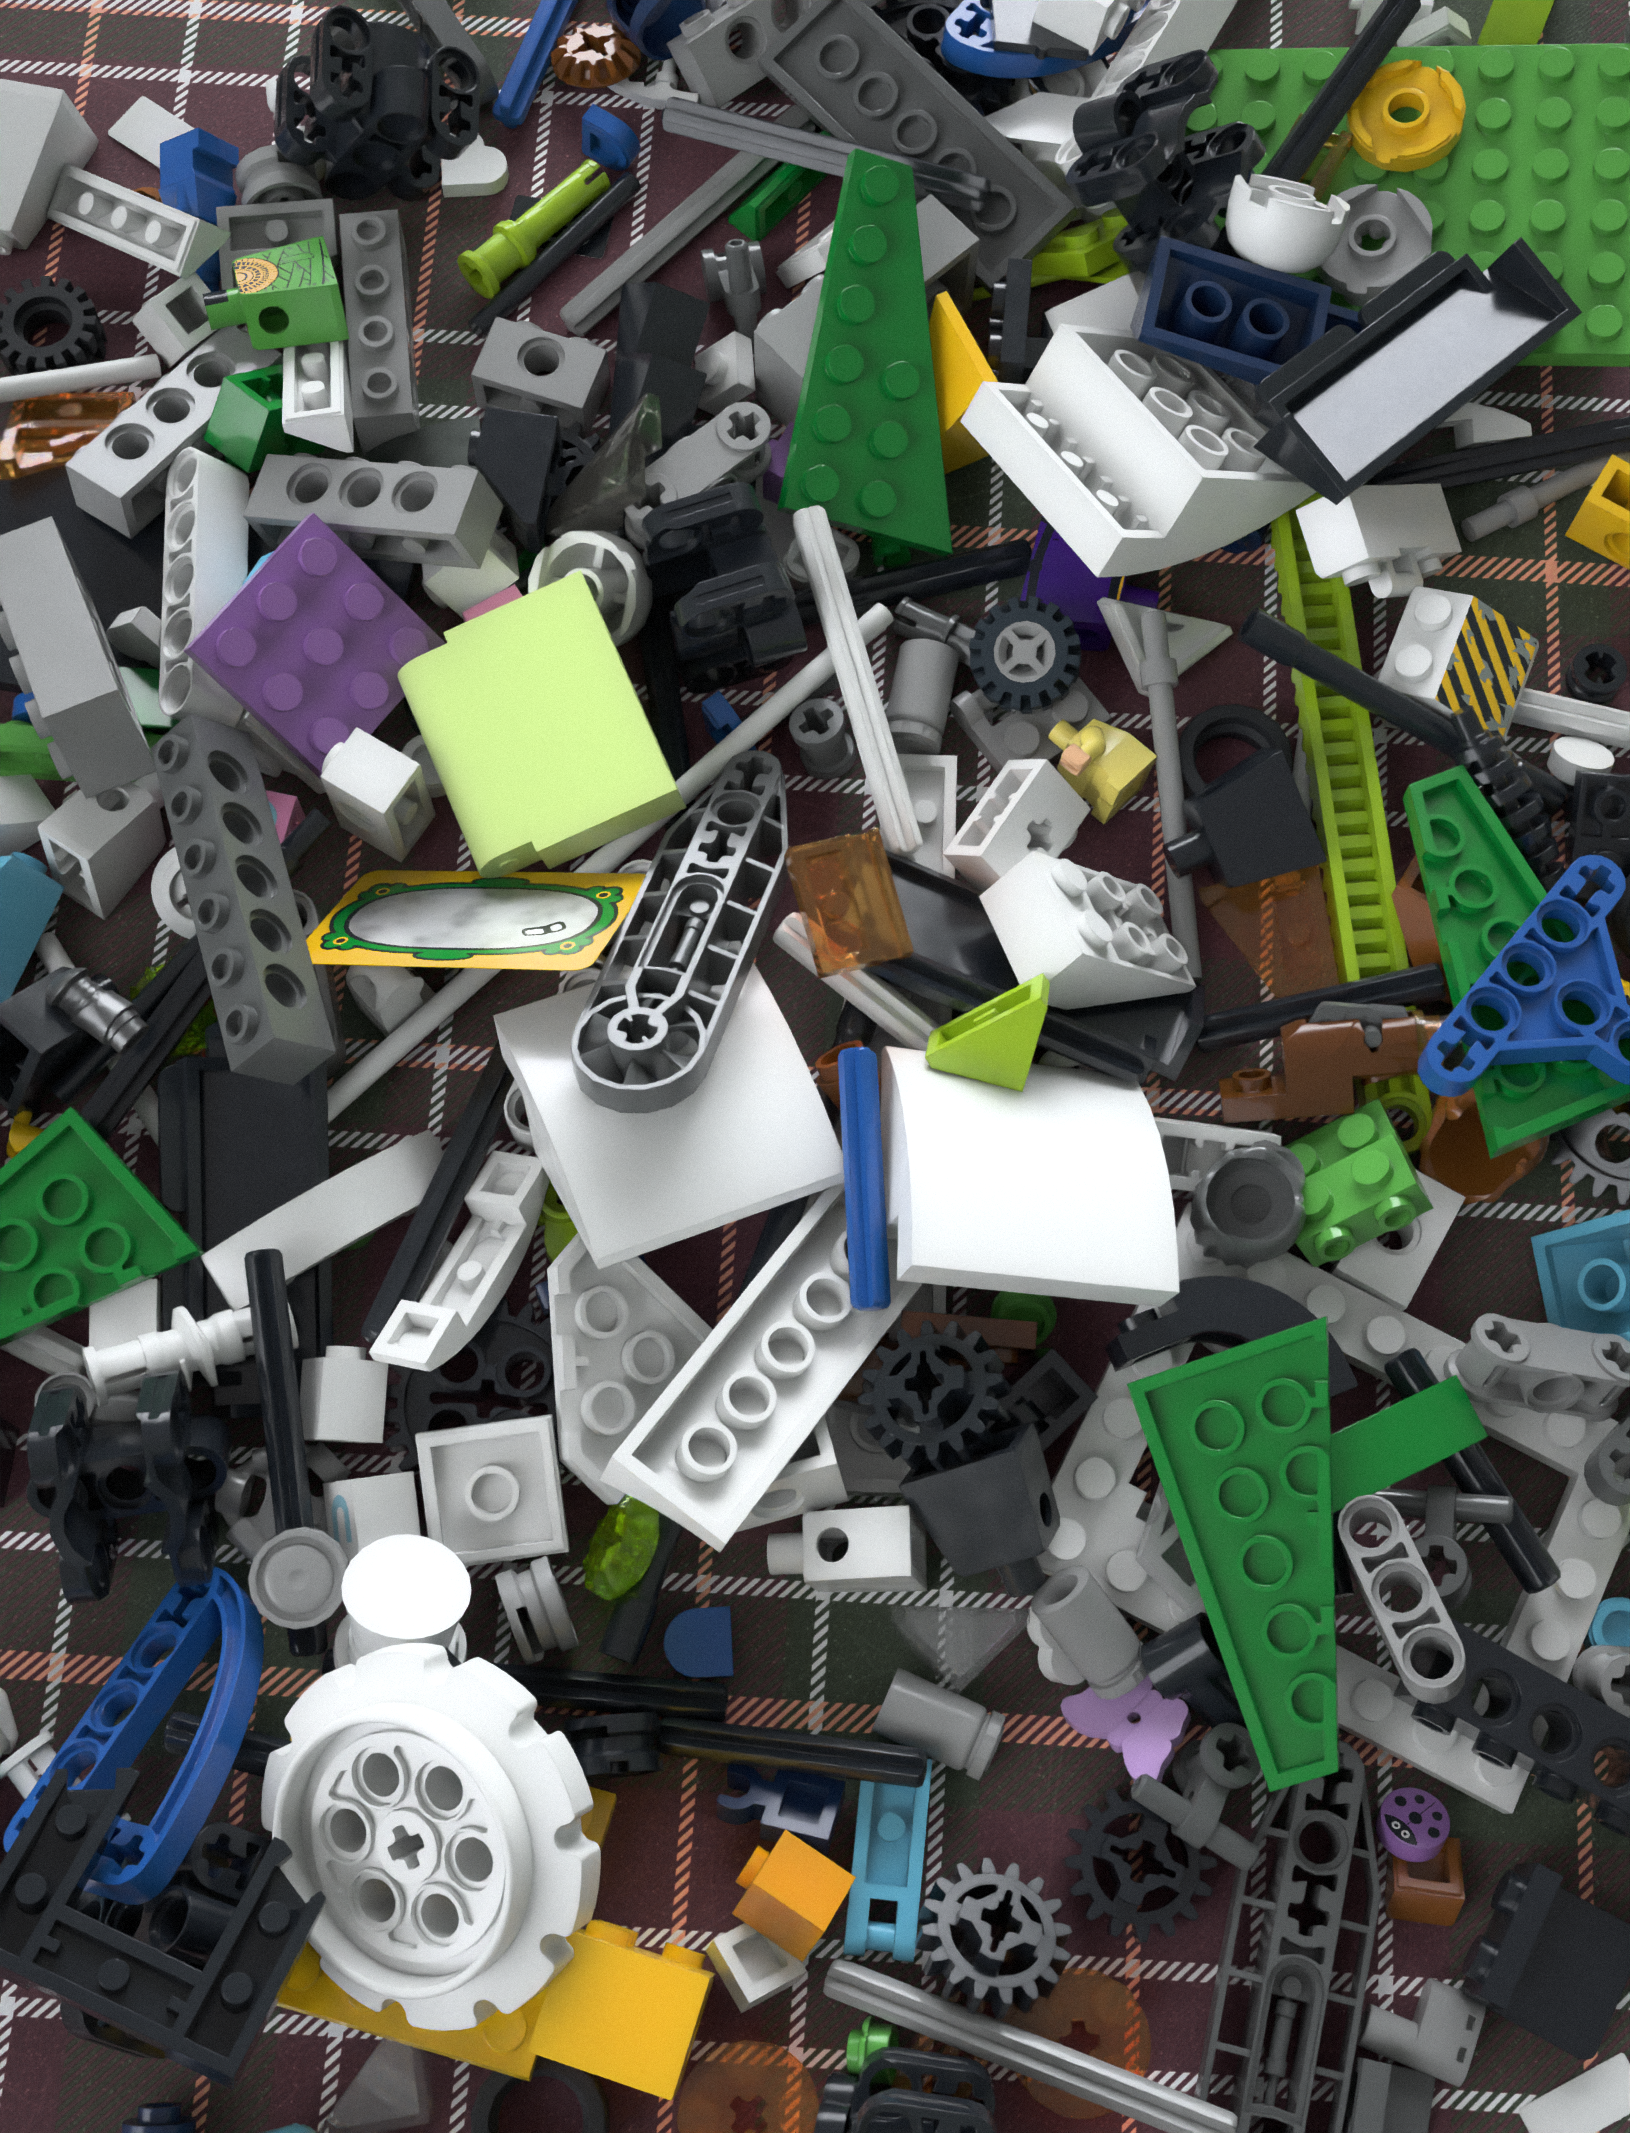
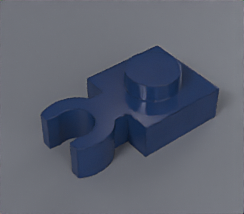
[717,1764,846,1855]

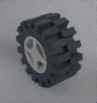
[969,596,1081,714]

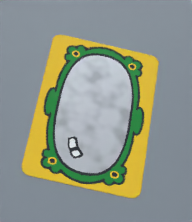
[306,870,646,971]

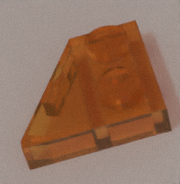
[0,392,136,480]
[1199,866,1340,999]

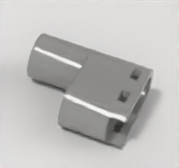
[1356,1978,1486,2087]

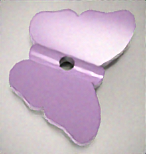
[1060,1675,1191,1783]

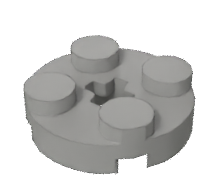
[1315,184,1433,306]

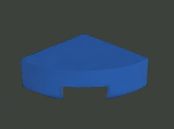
[701,691,756,751]

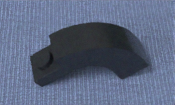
[1105,1276,1358,1400]

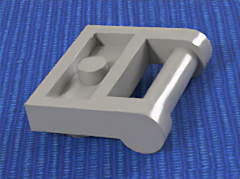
[949,647,1112,774]

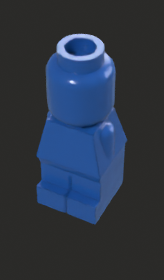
[158,127,239,292]

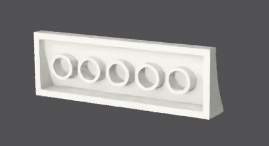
[600,1183,923,1553]

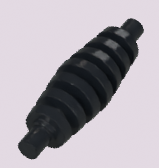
[1449,705,1565,894]

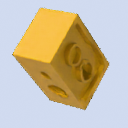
[527,1919,716,2101]

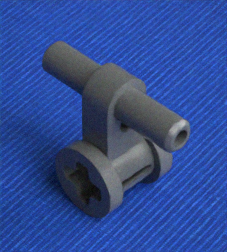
[700,239,767,354]
[740,673,856,780]
[1372,1484,1514,1611]
[1131,1722,1261,1871]

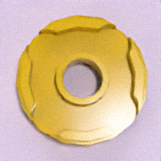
[1346,59,1466,172]

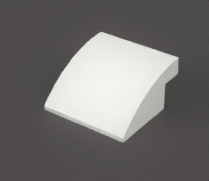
[960,323,1316,578]
[493,941,844,1270]
[880,1046,1180,1307]

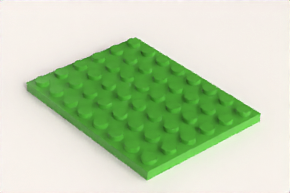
[1185,43,1630,367]

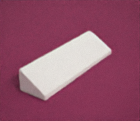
[47,163,231,279]
[282,309,354,453]

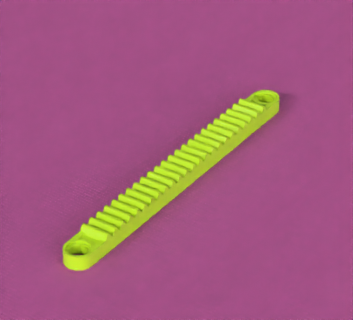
[1271,491,1432,1156]

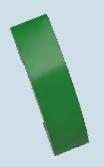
[1331,1375,1488,1513]

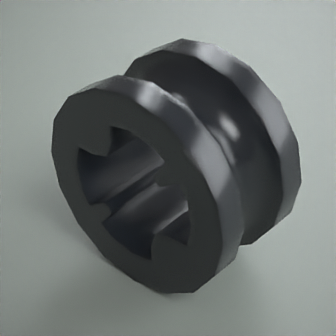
[1565,643,1628,705]

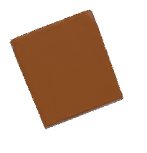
[1384,1837,1465,1926]

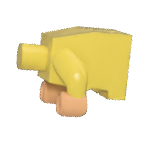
[1048,719,1157,824]

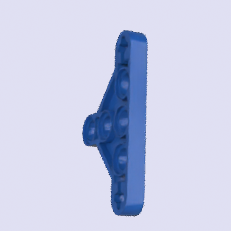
[1418,854,1630,1097]

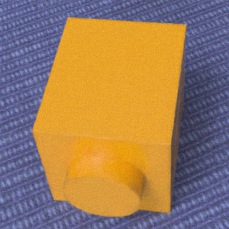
[732,1830,856,1962]

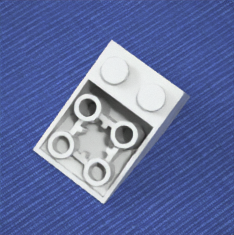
[979,850,1197,1010]

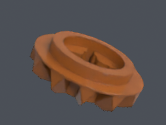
[550,22,641,89]

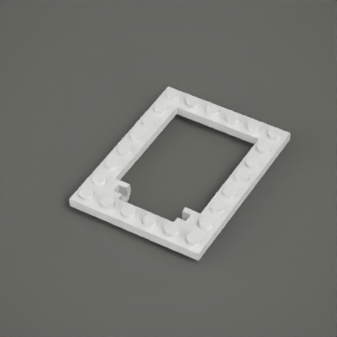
[1036,1202,1630,1814]

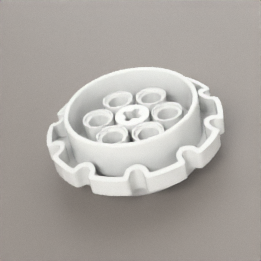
[261,1643,601,2031]

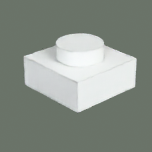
[694,331,755,415]
[705,1923,807,2013]

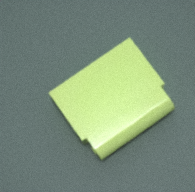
[397,570,687,878]

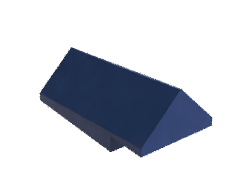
[1130,235,1363,385]

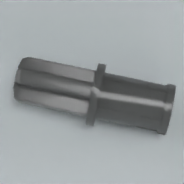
[890,596,976,667]

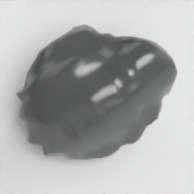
[1190,1140,1306,1270]

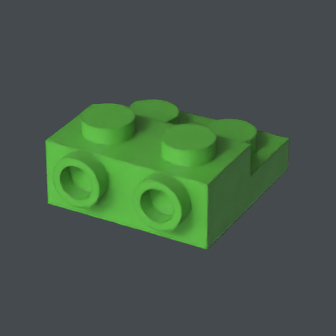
[1284,1098,1433,1267]

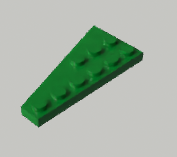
[777,148,953,556]
[1402,764,1630,1160]
[0,1107,205,1347]
[1127,1316,1340,1792]

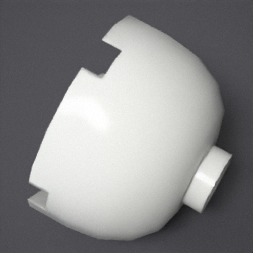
[1225,174,1350,273]
[528,530,652,647]

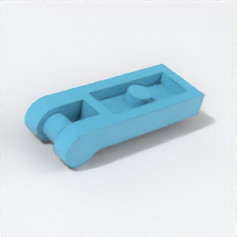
[843,1759,932,1962]

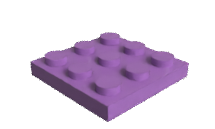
[184,513,446,779]

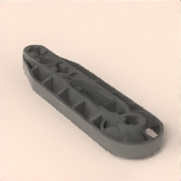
[570,750,790,1113]
[1194,1739,1381,2133]

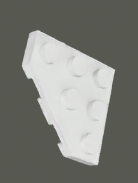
[547,1233,713,1505]

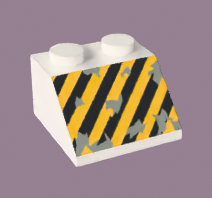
[1378,586,1539,749]

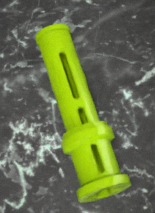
[457,159,611,299]

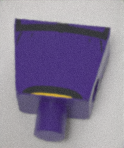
[1020,516,1160,651]

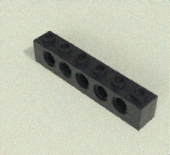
[1393,1619,1630,1838]

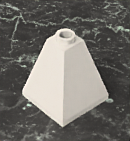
[0,79,99,255]

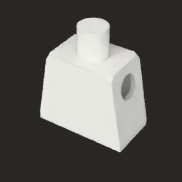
[37,772,166,920]
[767,1505,927,1592]

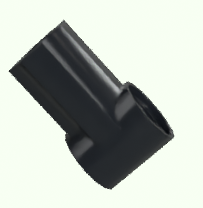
[1140,1612,1248,1730]

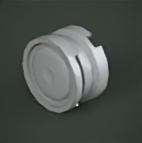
[235,144,323,205]
[248,1527,349,1629]
[495,1556,579,1665]

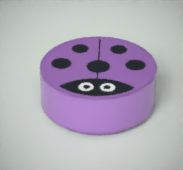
[1375,1788,1450,1862]

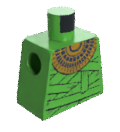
[202,236,350,350]

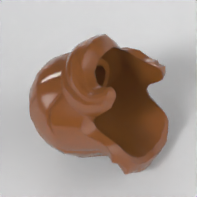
[1419,1087,1550,1205]

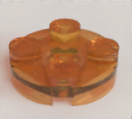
[1009,1967,1151,2119]
[677,2039,820,2133]

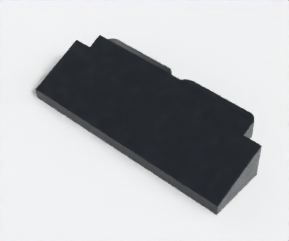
[1253,237,1582,505]
[822,838,1205,1087]
[158,1021,333,1419]

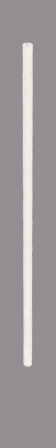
[178,603,894,1223]

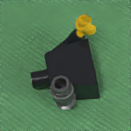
[0,966,149,1159]

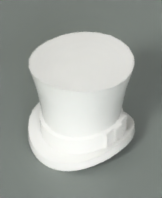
[333,1534,471,1669]

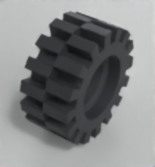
[0,276,107,376]

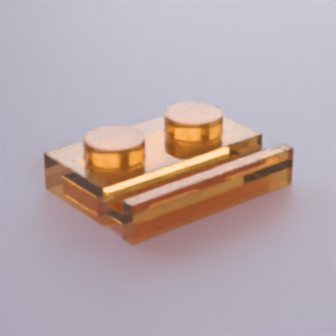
[784,828,914,979]

